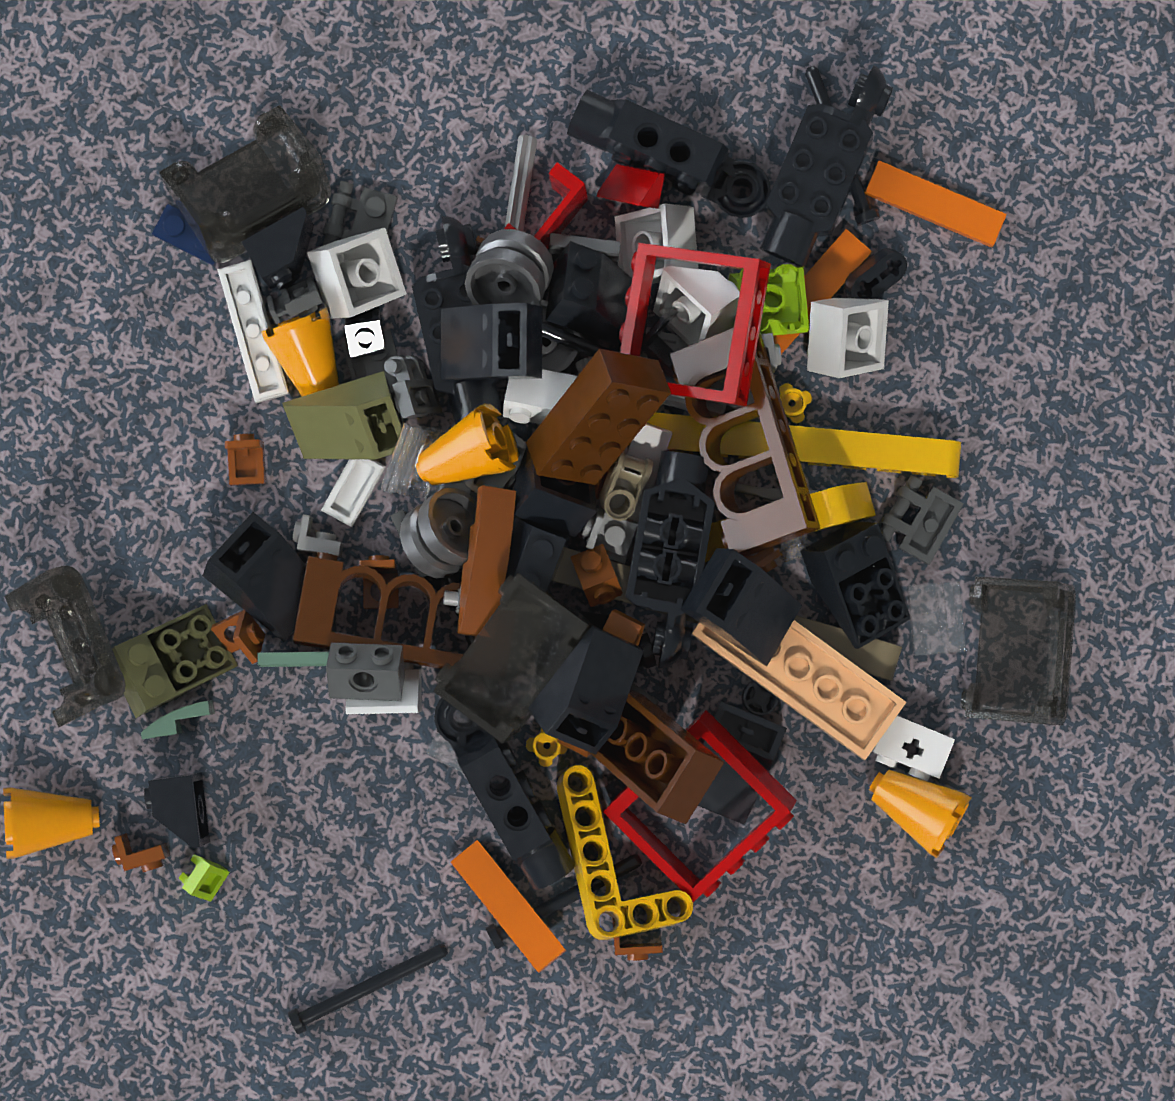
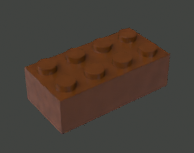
[526,348,671,485]
[589,689,724,824]

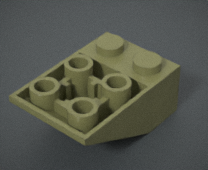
[283,371,409,460]
[104,604,238,718]

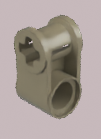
[599,450,653,521]

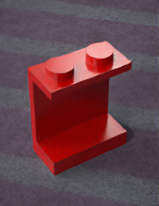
[504,162,588,250]

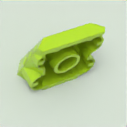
[728,264,809,336]

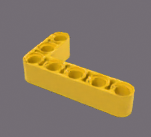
[705,482,876,562]
[557,765,693,940]

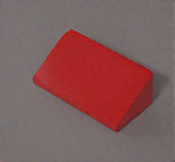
[596,164,665,209]

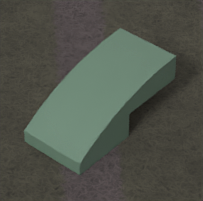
[141,700,215,739]

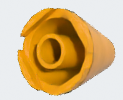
[261,307,339,396]
[416,403,519,486]
[869,769,972,858]
[3,787,100,859]

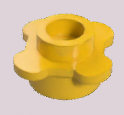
[779,383,812,423]
[526,728,568,767]

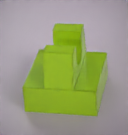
[179,854,230,902]

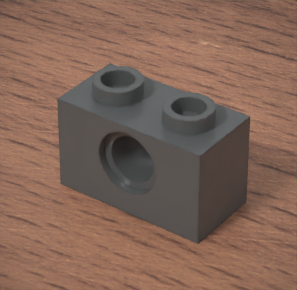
[326,643,405,701]

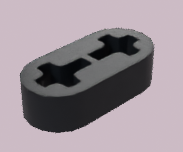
[844,248,907,299]

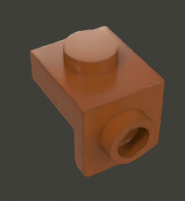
[225,434,266,486]
[570,544,623,607]
[112,833,170,872]

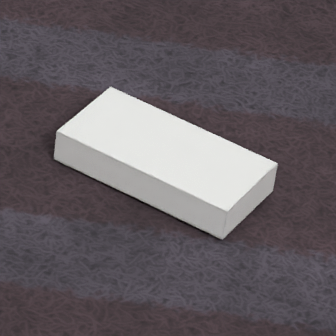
[321,459,386,527]

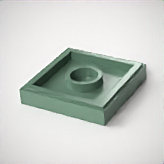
[258,652,329,667]

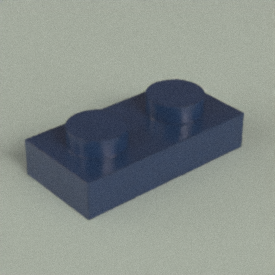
[151,204,231,267]

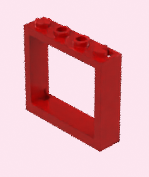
[619,243,771,407]
[603,710,797,902]

